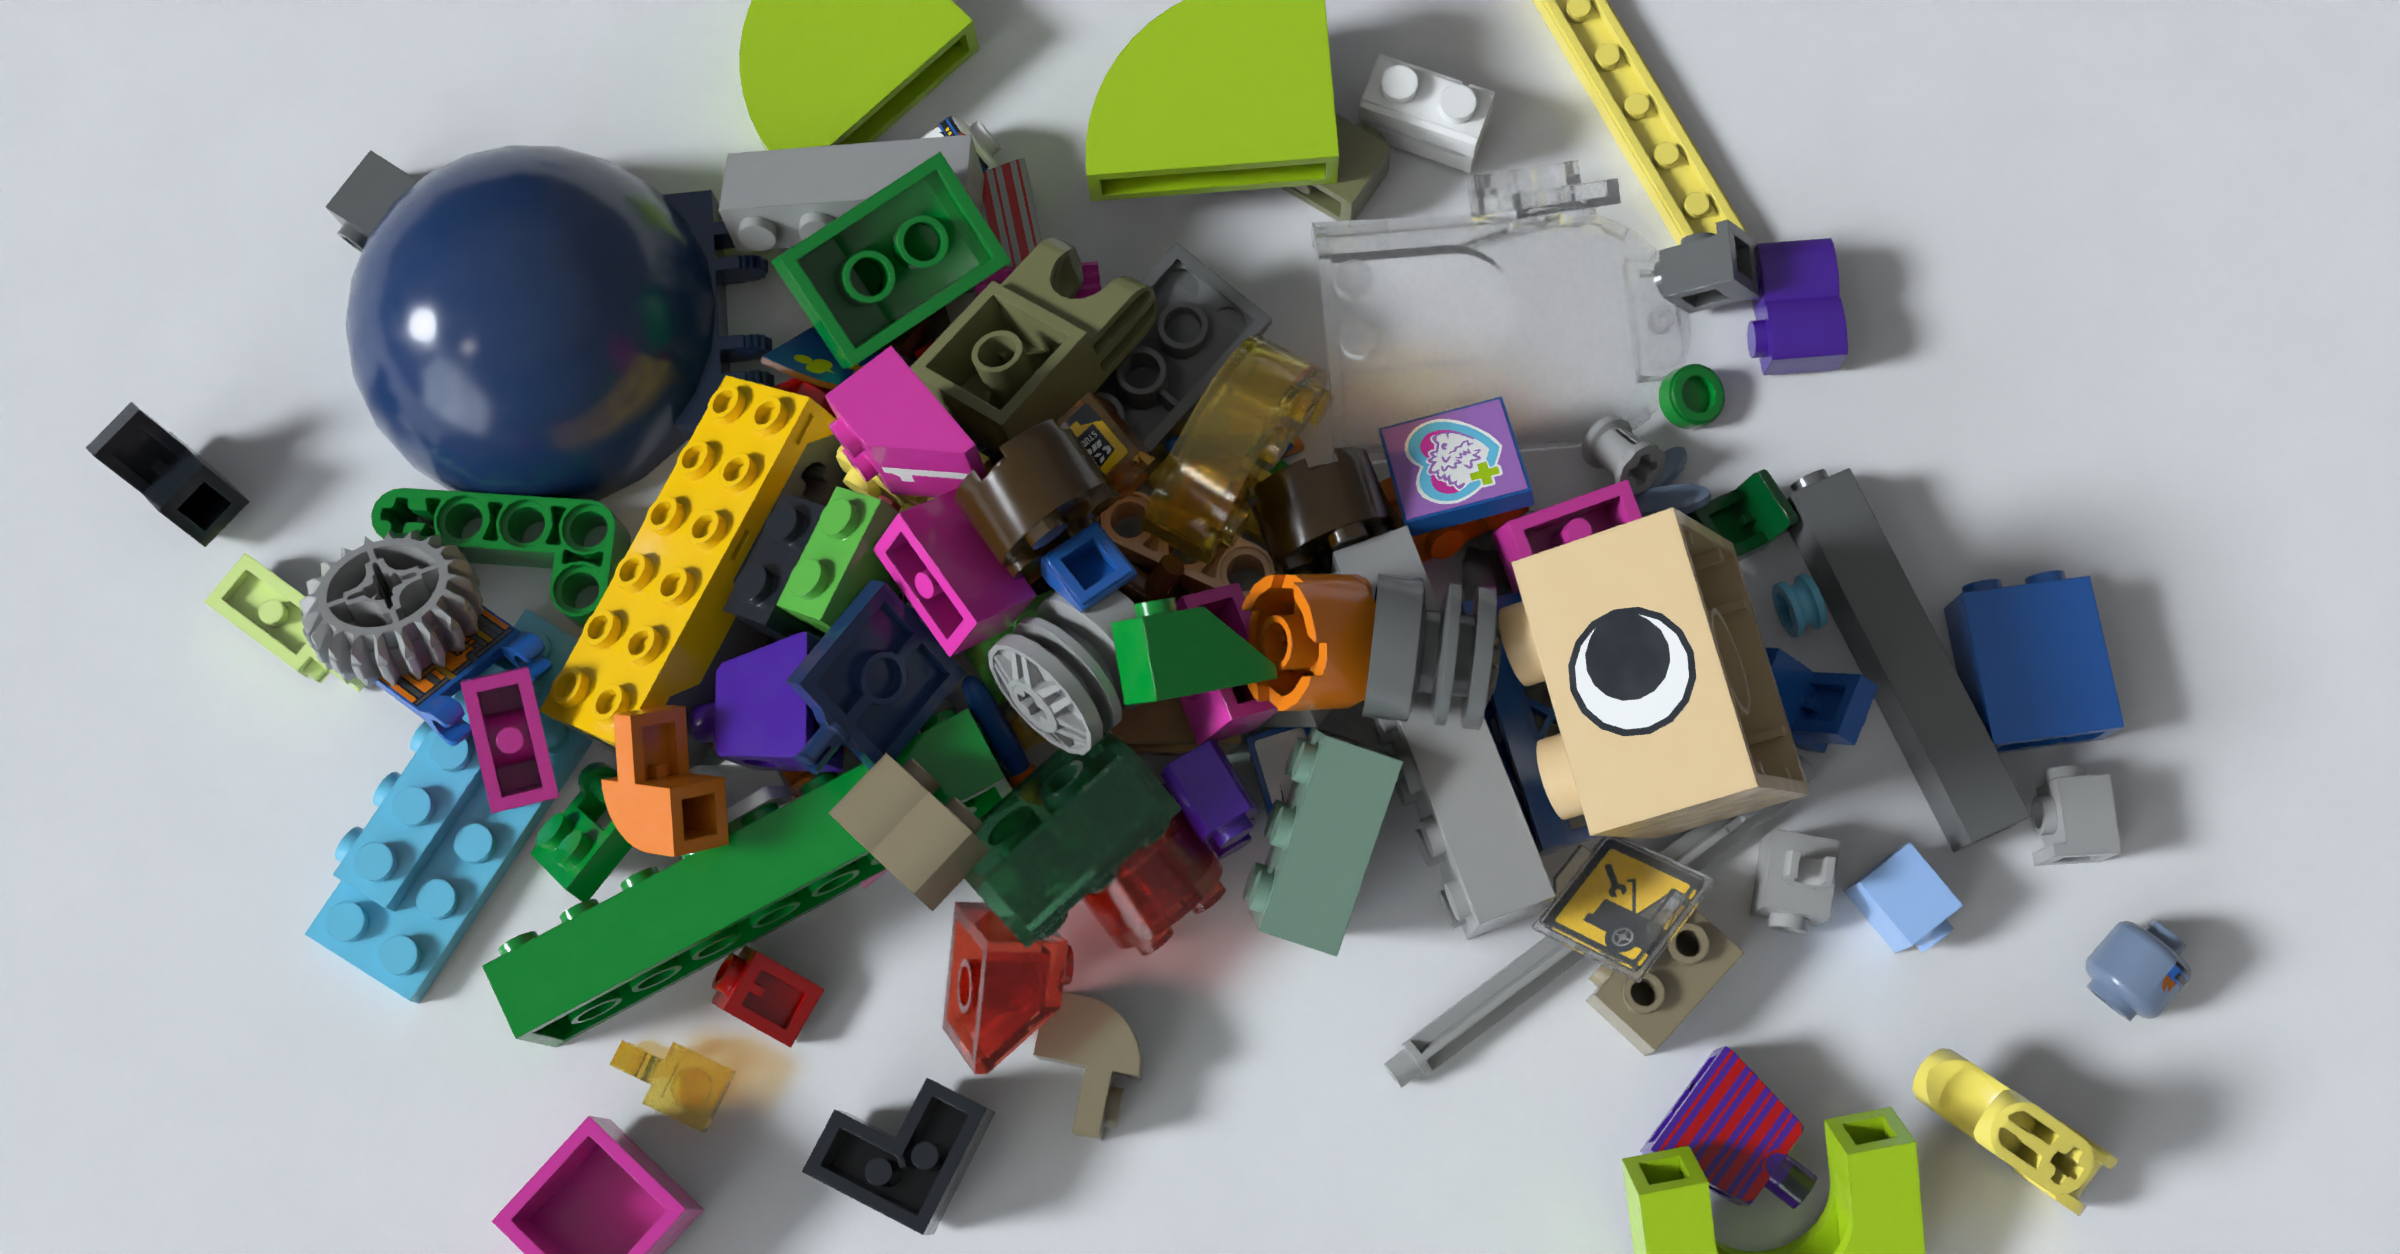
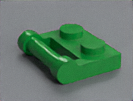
[530,762,633,902]

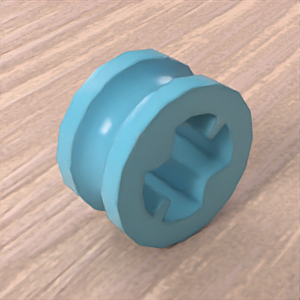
[1772,573,1828,638]

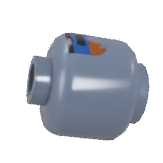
[2086,920,2191,1022]

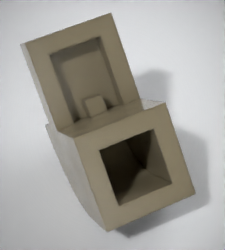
[1033,988,1143,1141]

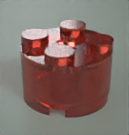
[1069,802,1226,956]

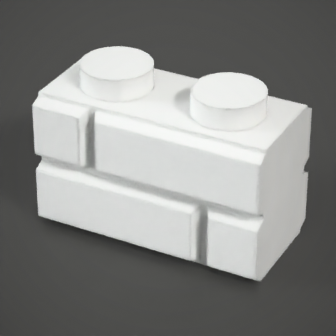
[1358,54,1496,173]

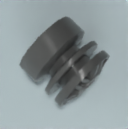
[1362,573,1502,730]

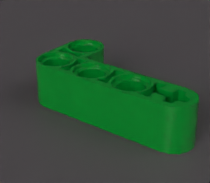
[371,488,631,629]

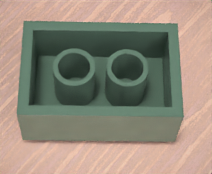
[1243,727,1403,957]

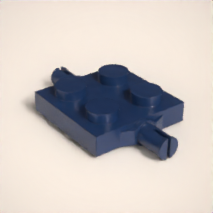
[786,580,966,775]

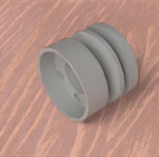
[988,590,1138,755]

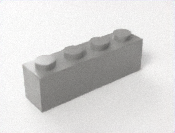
[719,135,984,252]

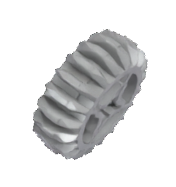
[299,529,484,687]

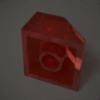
[942,902,1074,1074]

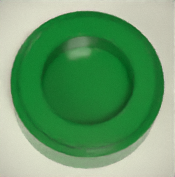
[1658,364,1725,429]

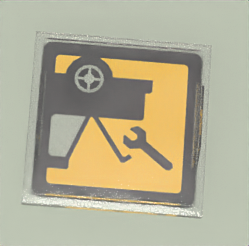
[1532,836,1716,983]

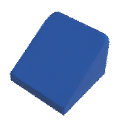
[1041,521,1138,614]

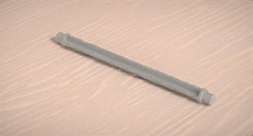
[1383,755,1816,1088]

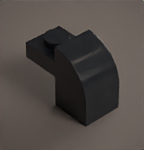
[86,402,250,547]

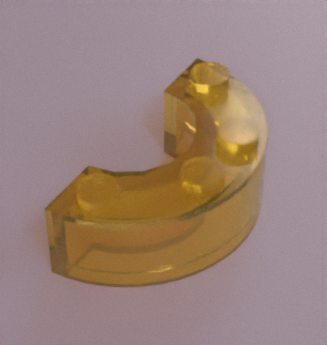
[1140,334,1334,565]

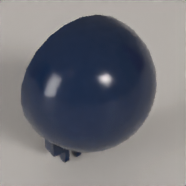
[346,145,775,501]

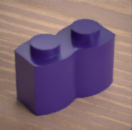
[1745,238,1848,375]
[1161,739,1258,860]

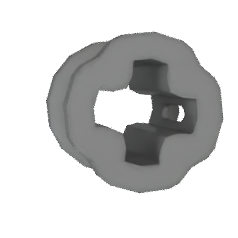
[1581,415,1665,495]

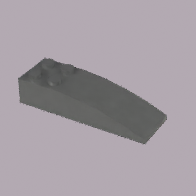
[981,242,1272,596]

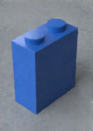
[1944,570,2125,754]

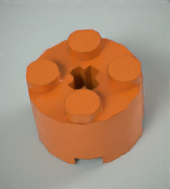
[1242,574,1376,711]

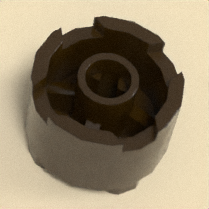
[954,419,1120,579]
[1248,446,1396,574]

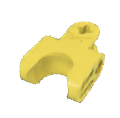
[1912,1048,2119,1216]

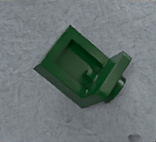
[1686,469,1798,561]

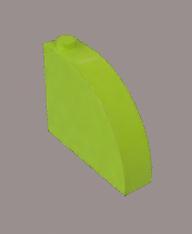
[739,0,979,151]
[1086,0,1339,202]

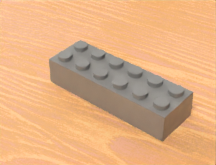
[1331,526,1556,940]

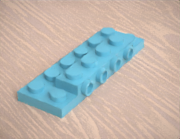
[305,609,593,1003]

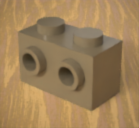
[1586,903,1744,1056]

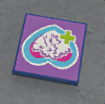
[1378,396,1535,536]

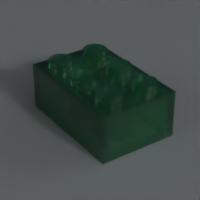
[964,732,1182,949]

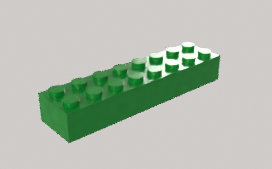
[482,708,1018,1048]

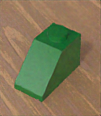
[1111,597,1278,705]

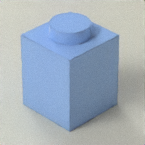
[1844,842,1963,953]

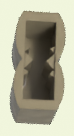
[829,753,990,911]

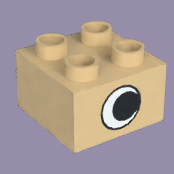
[1498,507,1810,839]

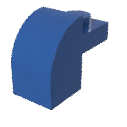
[1765,647,1878,753]

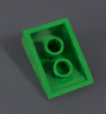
[771,151,1011,368]

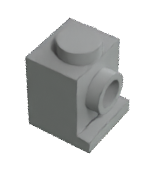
[2031,765,2122,866]

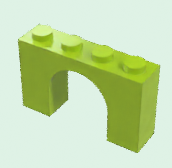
[1622,1107,1926,1254]

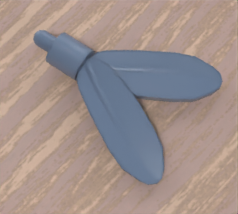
[1634,446,1712,518]

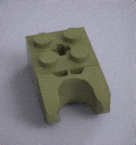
[910,237,1157,458]

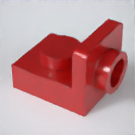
[712,945,825,1048]

